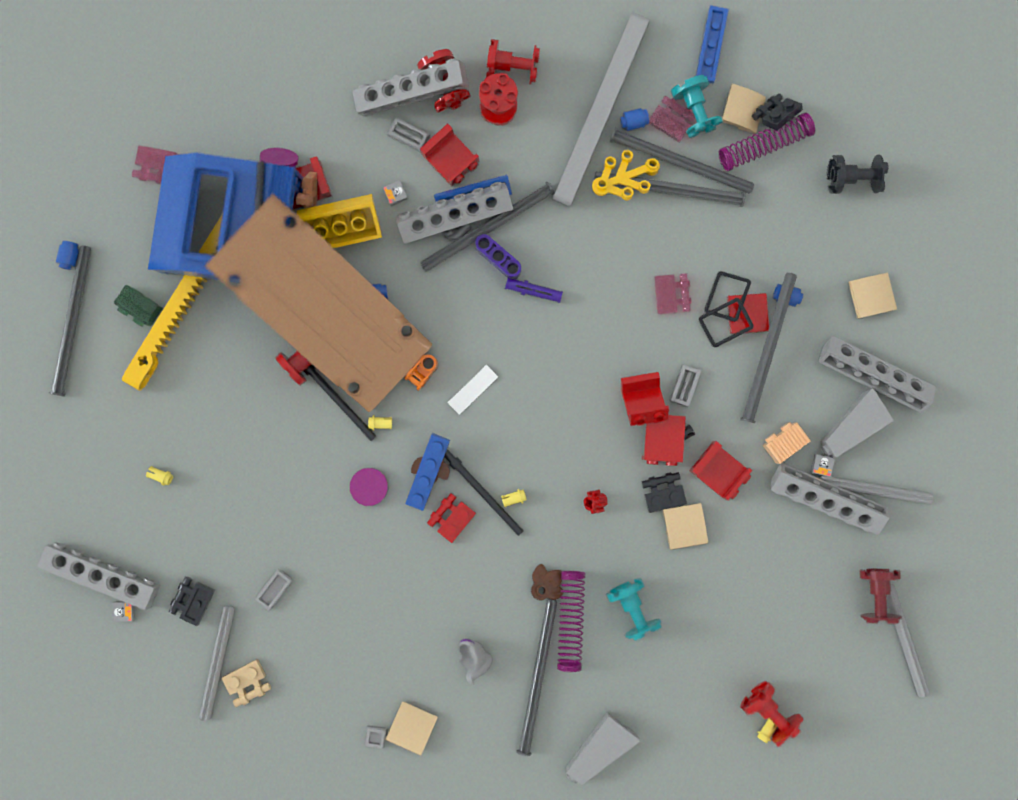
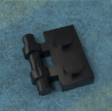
[752,93,803,131]
[641,472,687,513]
[169,576,215,626]

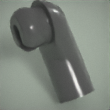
[443,224,471,240]

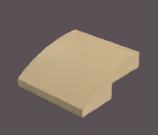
[722,84,766,134]
[848,273,897,319]
[663,503,708,550]
[386,701,438,756]

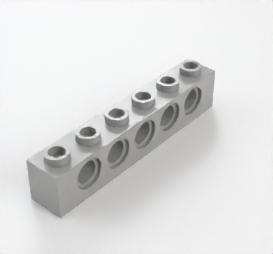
[352,59,469,116]
[396,182,513,244]
[819,336,936,413]
[771,463,890,535]
[37,542,160,610]

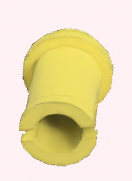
[368,415,392,431]
[146,466,173,486]
[501,489,527,507]
[757,718,777,744]

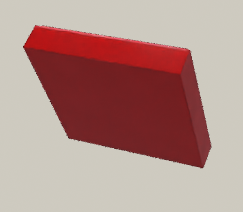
[727,293,769,334]

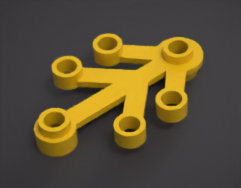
[592,150,660,201]

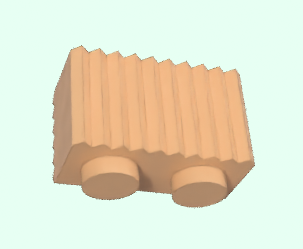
[763,422,811,464]

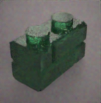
[114,285,163,327]

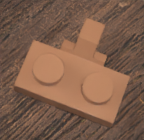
[296,172,317,209]

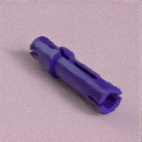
[505,277,563,303]

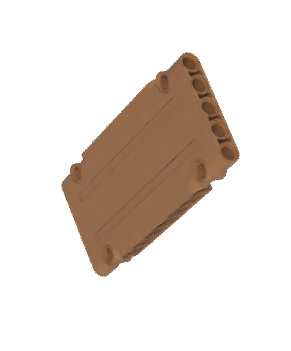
[205,194,432,412]

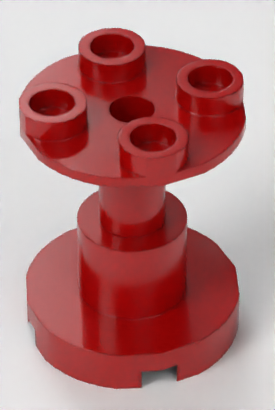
[486,39,540,85]
[417,49,471,113]
[479,73,518,126]
[275,351,312,386]
[740,681,804,747]

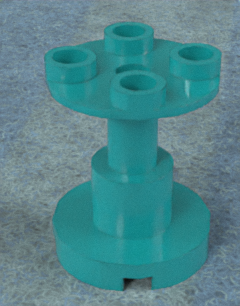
[671,75,723,138]
[606,578,662,641]

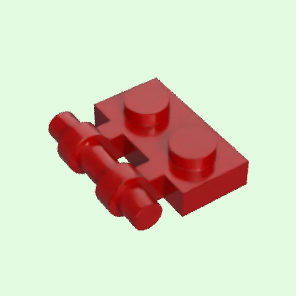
[427,493,476,543]

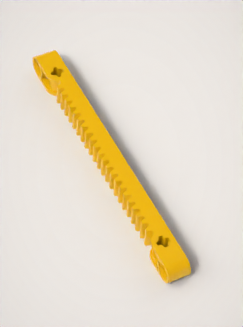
[122,213,223,391]

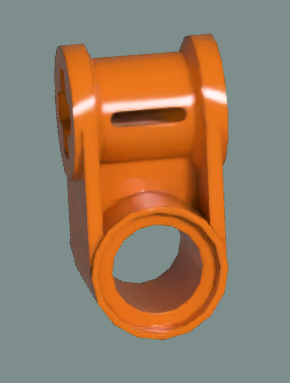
[404,354,438,391]

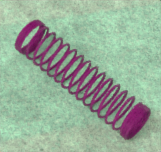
[718,112,816,172]
[557,571,586,672]

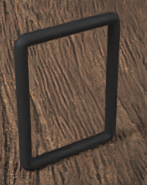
[704,271,751,322]
[699,298,754,347]

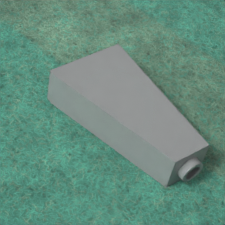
[820,388,894,458]
[565,712,640,785]

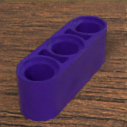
[475,234,521,279]

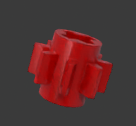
[584,490,608,514]

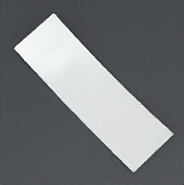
[447,365,498,415]

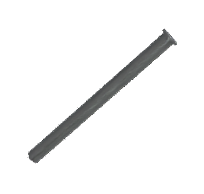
[610,127,754,194]
[594,171,746,207]
[421,181,555,271]
[49,245,91,396]
[740,273,797,423]
[516,599,557,756]

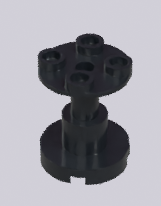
[827,154,889,194]

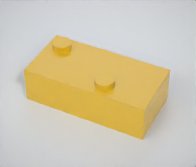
[296,194,382,248]

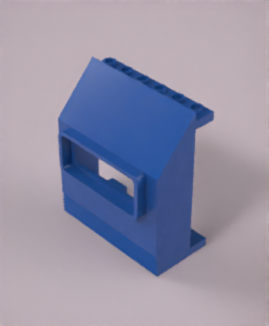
[148,153,303,283]

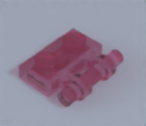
[649,96,695,143]
[132,145,178,184]
[654,273,692,315]

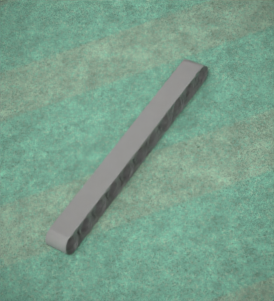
[553,12,650,206]

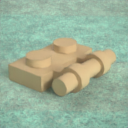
[221,659,271,707]

